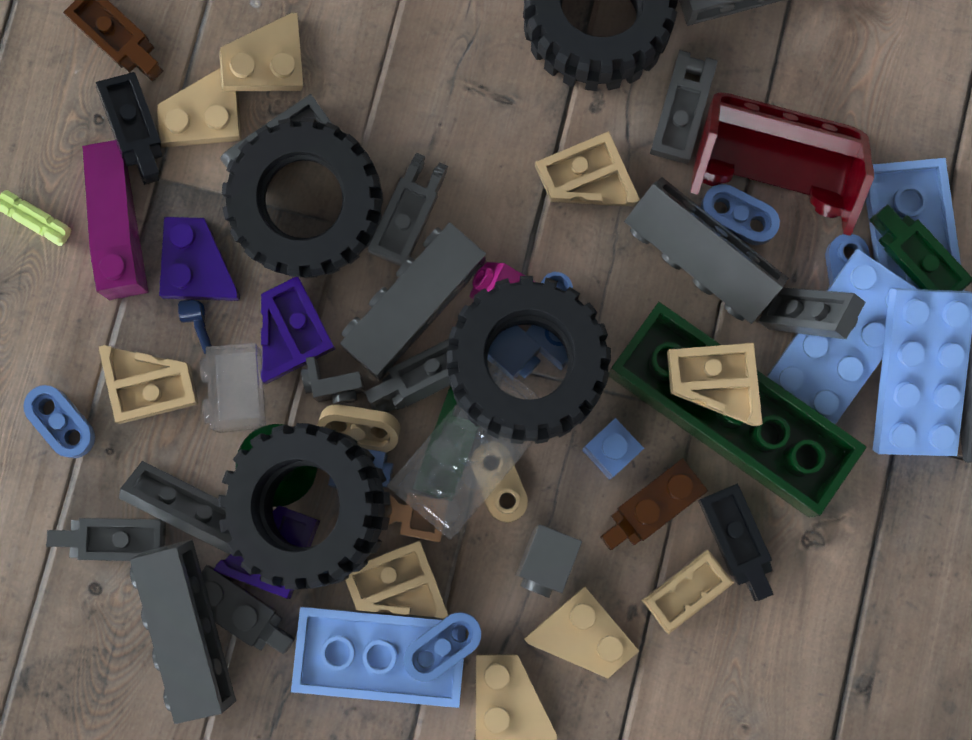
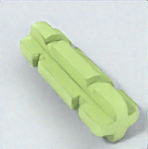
[0,190,72,246]

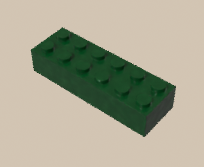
[609,302,867,517]

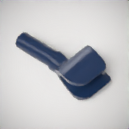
[178,300,214,354]

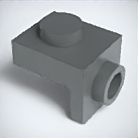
[301,356,365,405]

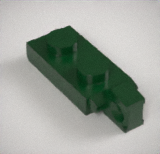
[869,205,972,291]

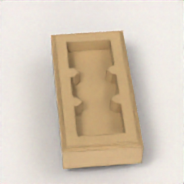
[641,550,734,634]

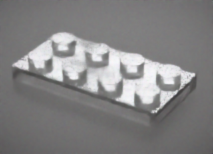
[387,360,540,541]

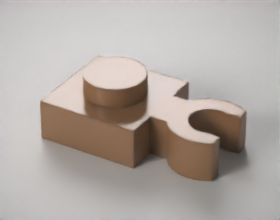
[388,493,449,543]

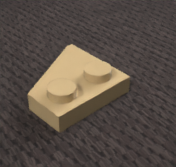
[219,13,303,91]
[157,68,242,148]
[535,131,640,207]
[667,343,763,426]
[99,345,199,424]
[345,540,449,618]
[524,586,639,678]
[476,654,557,740]

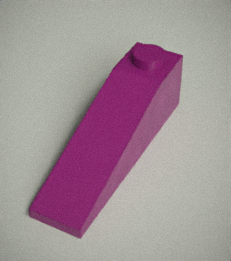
[82,140,149,300]

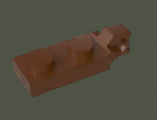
[63,0,164,82]
[600,458,708,550]

